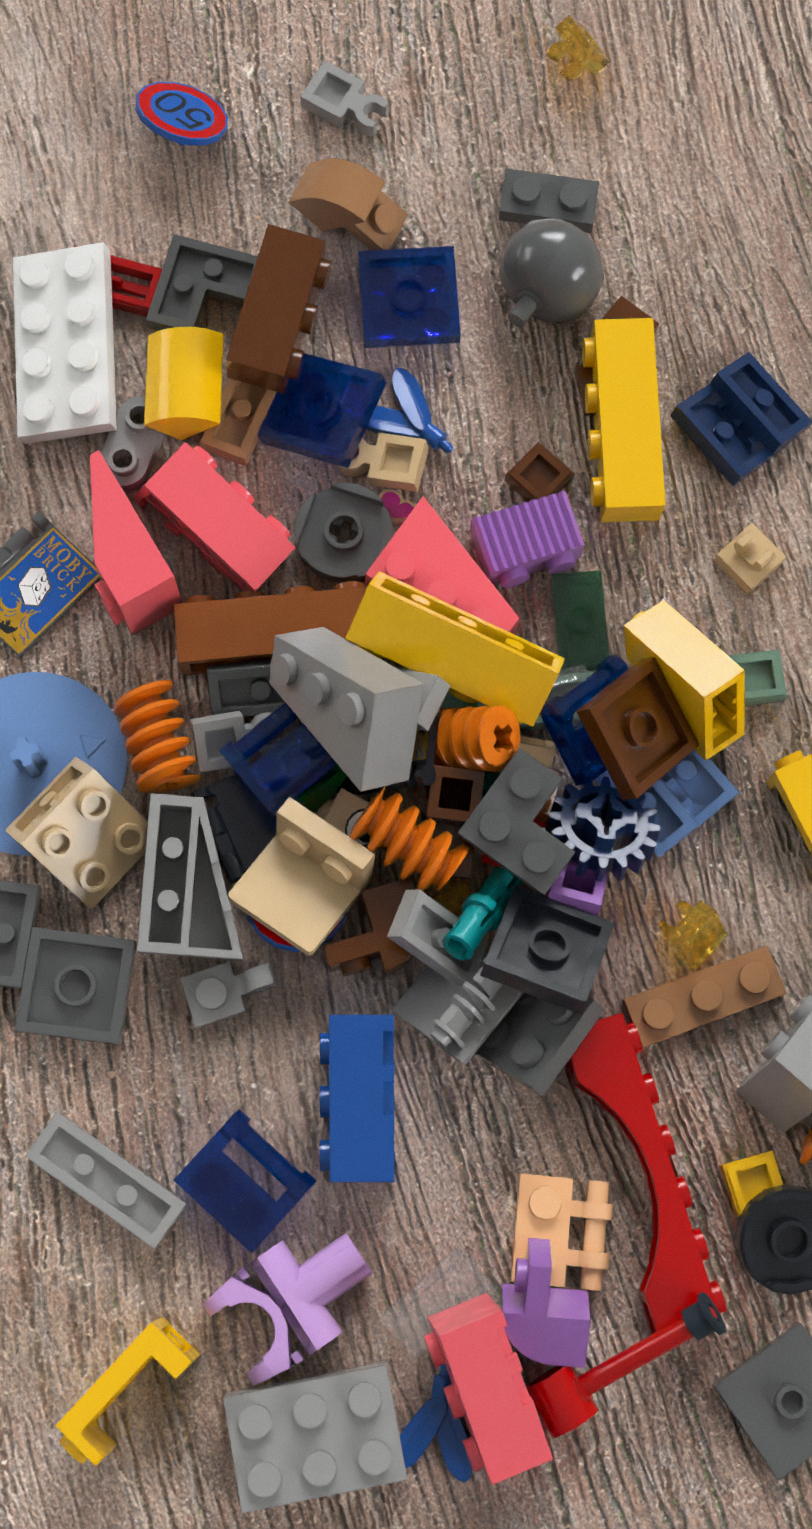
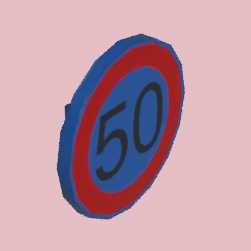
[135,82,228,146]

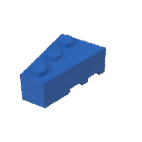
[319,1014,394,1183]

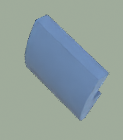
[594,749,740,858]

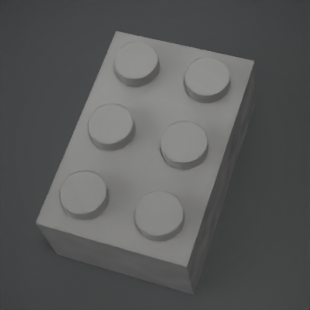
[223,1361,407,1513]

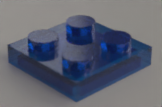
[358,246,461,348]
[257,353,386,468]

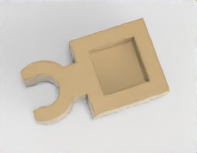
[337,433,429,492]

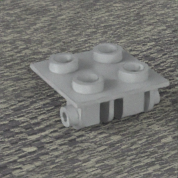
[391,951,524,1065]

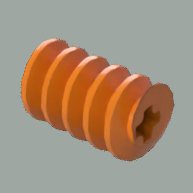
[113,680,201,794]
[434,705,521,772]
[349,786,469,892]

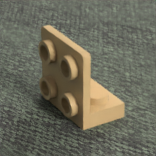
[5,757,148,908]
[228,797,375,956]

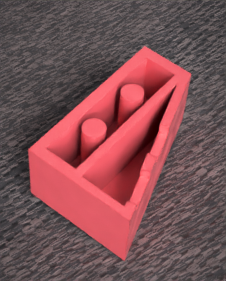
[132,442,296,592]
[365,496,519,635]
[423,1293,553,1485]

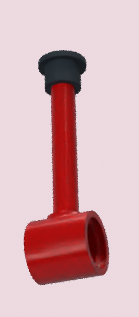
[526,1292,726,1439]

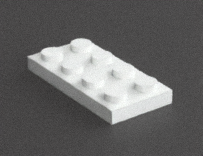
[13,242,117,444]

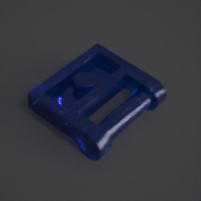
[540,655,629,786]
[219,702,337,816]
[174,1109,317,1253]

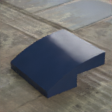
[670,352,812,487]

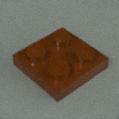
[576,657,699,800]

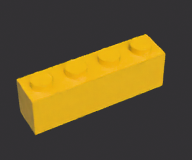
[582,318,666,523]
[345,571,565,727]

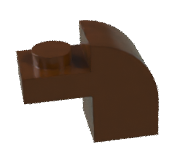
[426,765,485,880]
[323,876,415,977]

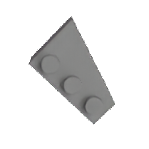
[269,627,424,792]
[137,793,243,961]
[735,994,812,1133]

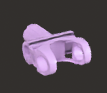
[202,1233,373,1386]

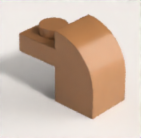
[288,158,408,256]

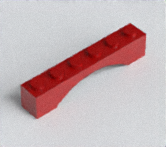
[566,1013,727,1334]

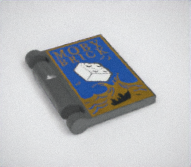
[0,511,101,658]

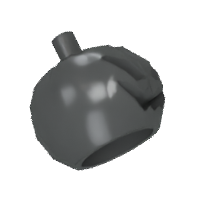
[498,218,604,327]

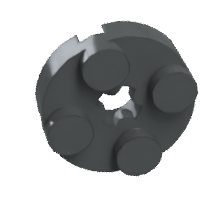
[294,482,394,583]

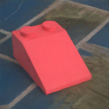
[90,450,183,635]

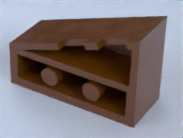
[226,224,332,394]

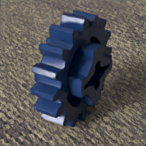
[545,776,661,882]

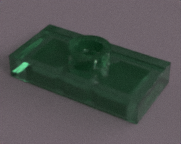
[550,571,610,674]

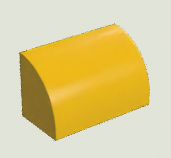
[144,327,223,440]

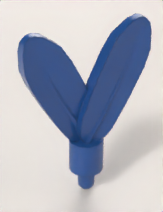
[355,368,453,453]
[400,1364,473,1482]

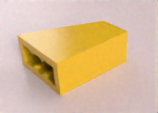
[624,600,745,761]

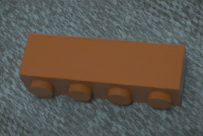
[174,581,368,676]

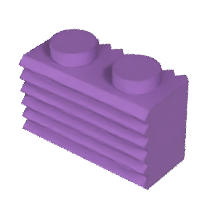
[469,491,585,588]

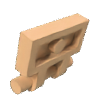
[510,1173,613,1291]

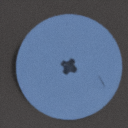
[0,672,127,856]

